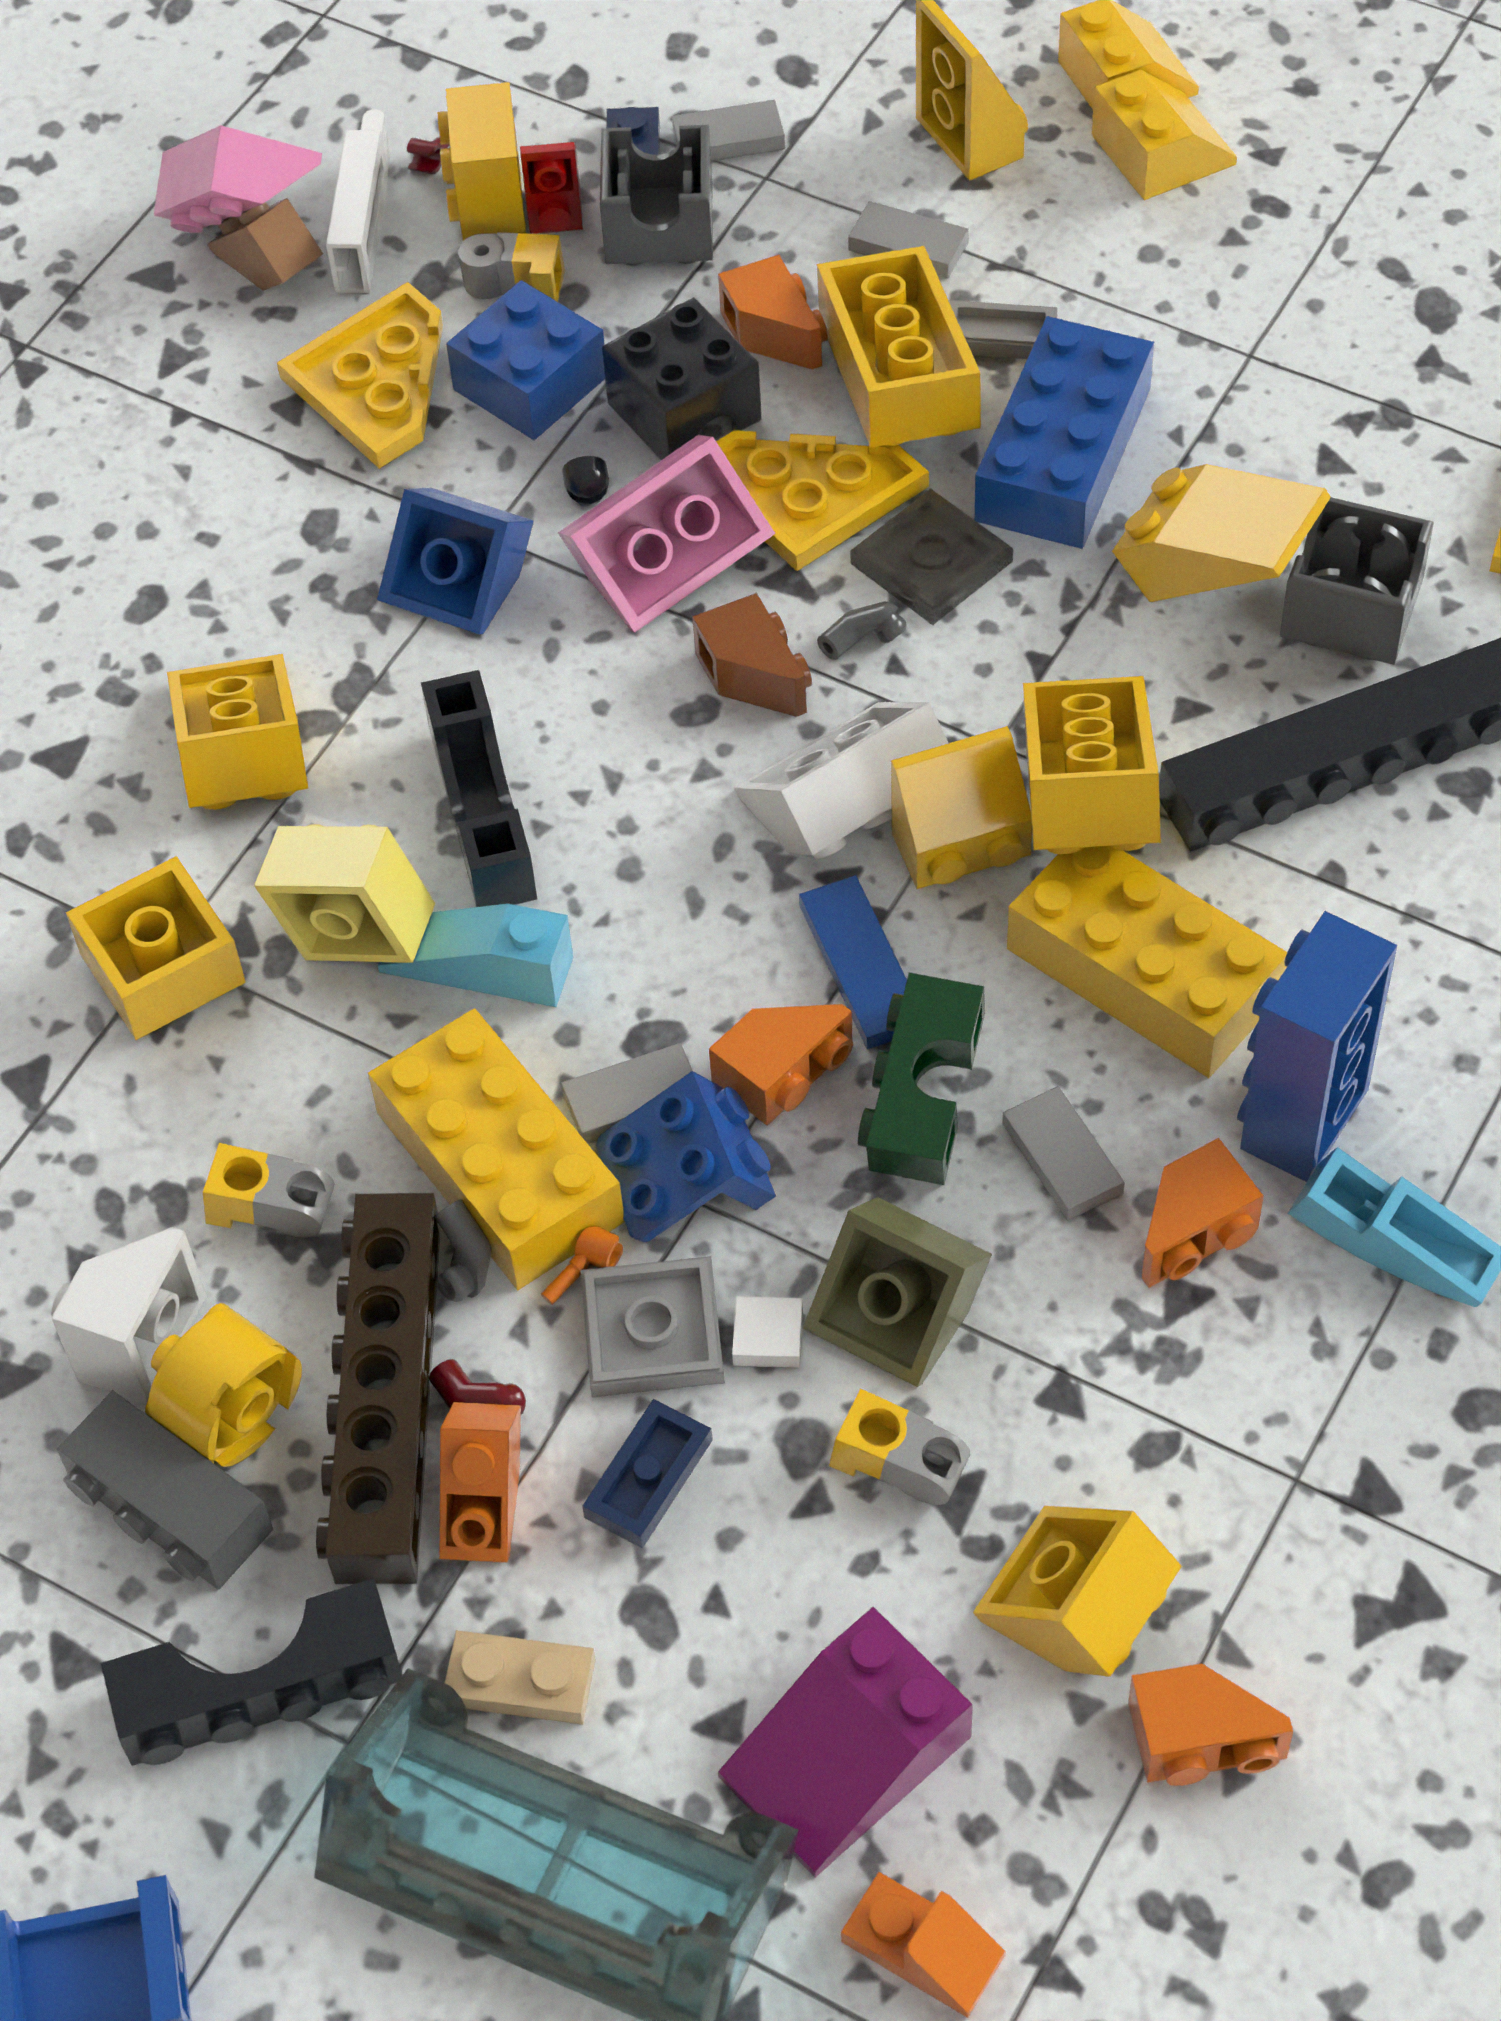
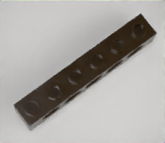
[316,1193,441,1584]

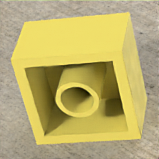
[254,824,435,963]

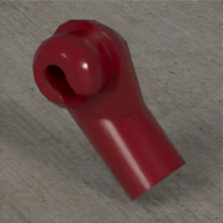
[429,1359,526,1415]

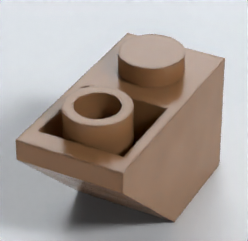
[207,198,323,291]

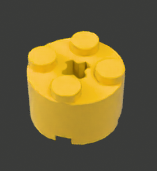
[145,1303,302,1467]

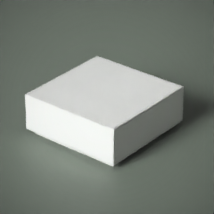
[732,1296,803,1368]

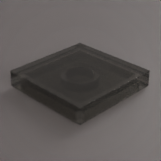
[850,488,1013,625]

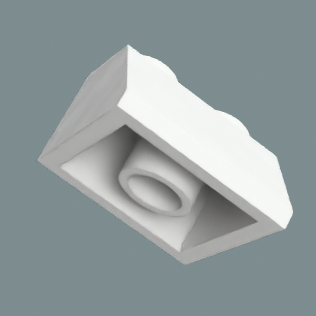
[51,1227,207,1405]

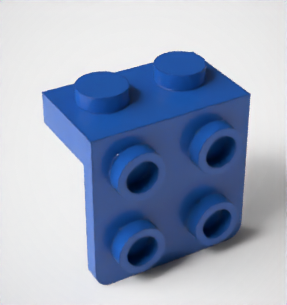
[596,1071,776,1242]

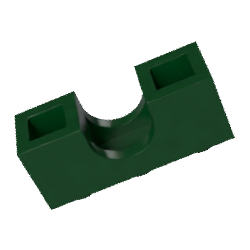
[858,972,985,1185]

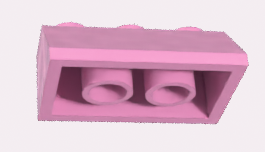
[153,125,322,233]
[558,435,775,633]

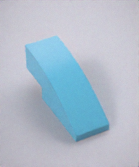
[1288,1147,1501,1307]

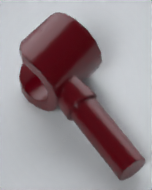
[407,137,450,174]

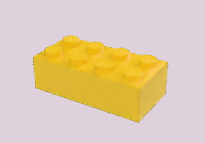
[817,246,981,448]
[1023,676,1161,854]
[1007,846,1287,1078]
[368,1008,625,1291]

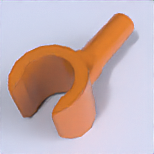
[541,1226,623,1305]

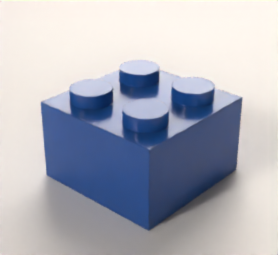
[446,280,605,441]

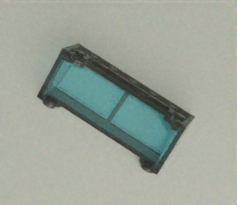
[314,1668,798,2021]

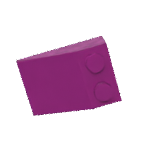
[718,1607,973,1878]

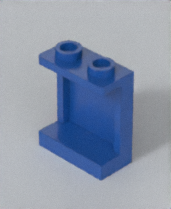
[0,1875,192,2021]

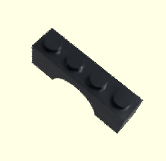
[421,670,538,907]
[100,1578,404,1766]

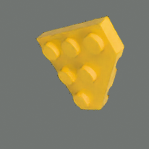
[277,282,443,469]
[716,430,929,571]

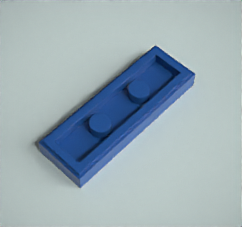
[799,875,907,1050]

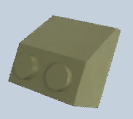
[803,1197,992,1387]

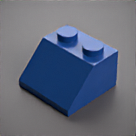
[377,488,534,634]

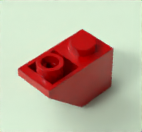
[520,142,583,234]

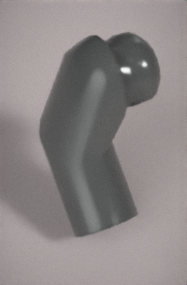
[817,601,906,660]

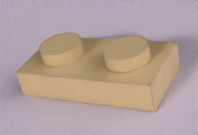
[442,1630,596,1724]

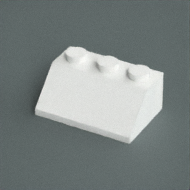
[734,702,948,859]

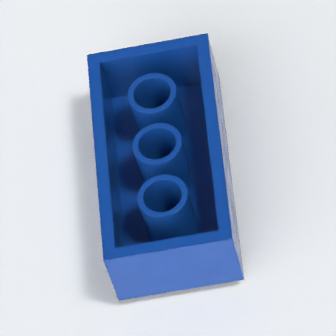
[974,316,1154,549]
[1237,911,1397,1182]

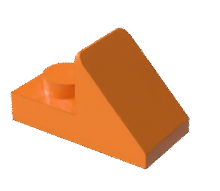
[841,1872,1005,2018]

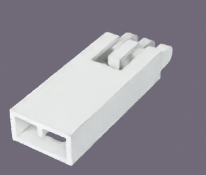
[326,109,391,294]

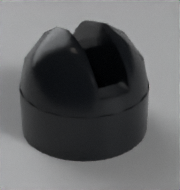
[562,456,609,505]

